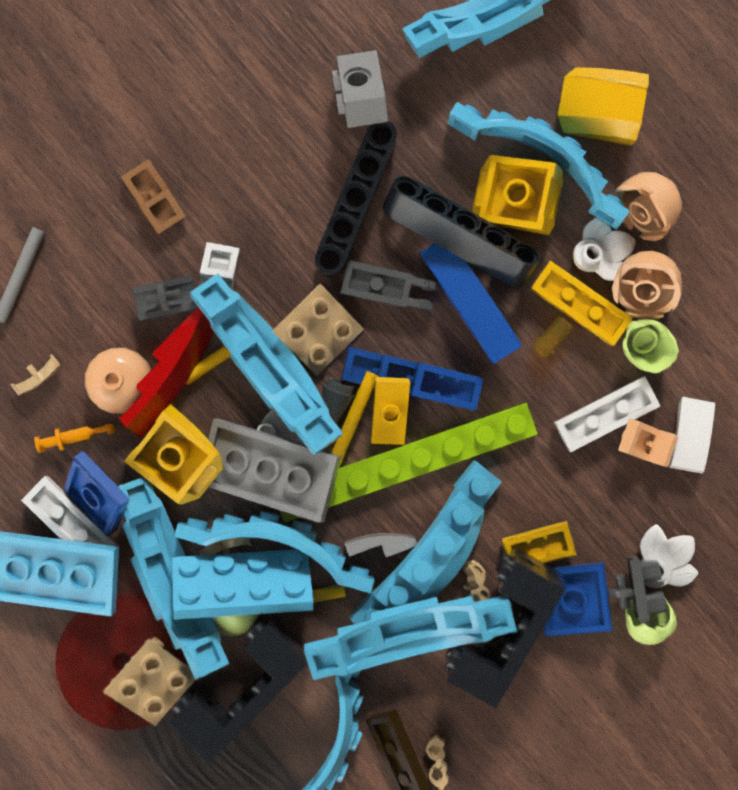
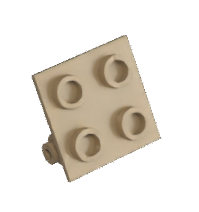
[272,284,364,376]
[103,637,195,726]

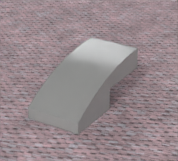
[344,533,417,557]

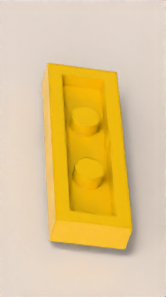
[530,261,633,346]

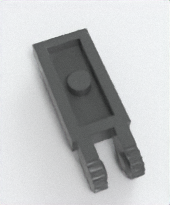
[341,261,438,311]

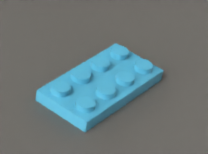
[0,531,119,616]
[172,549,313,620]

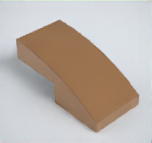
[121,159,186,234]

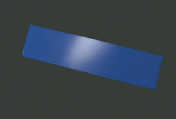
[419,243,522,365]
[340,347,484,411]

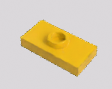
[370,377,410,445]
[502,521,577,563]

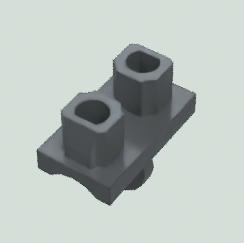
[132,275,198,322]
[607,556,667,623]

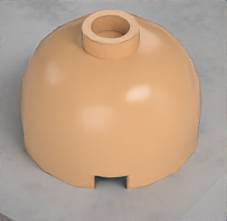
[615,172,682,241]
[612,251,683,320]
[85,348,151,414]

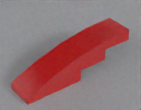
[119,307,213,437]

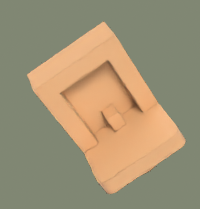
[618,418,678,467]

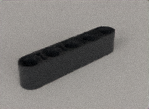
[315,120,397,278]
[382,176,540,288]

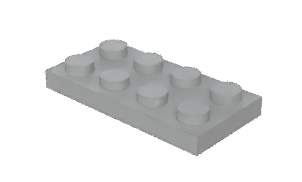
[208,418,342,523]

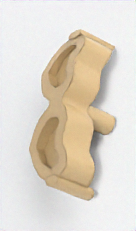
[10,354,61,396]
[198,537,252,555]
[463,560,491,603]
[425,735,449,790]

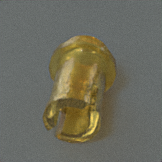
[532,316,574,359]

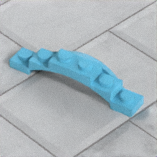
[402,0,551,58]
[447,102,630,230]
[190,273,343,456]
[349,460,502,624]
[118,477,229,680]
[174,510,374,593]
[304,595,517,680]
[301,671,363,790]

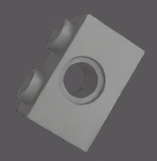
[332,50,388,128]

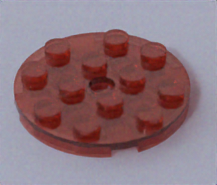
[55,594,189,731]

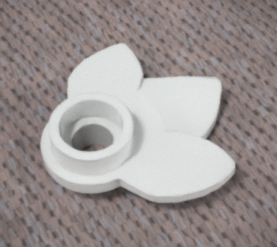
[573,218,635,281]
[639,524,698,588]

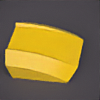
[557,68,649,146]
[472,155,563,235]
[124,404,223,505]

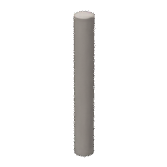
[0,227,45,324]

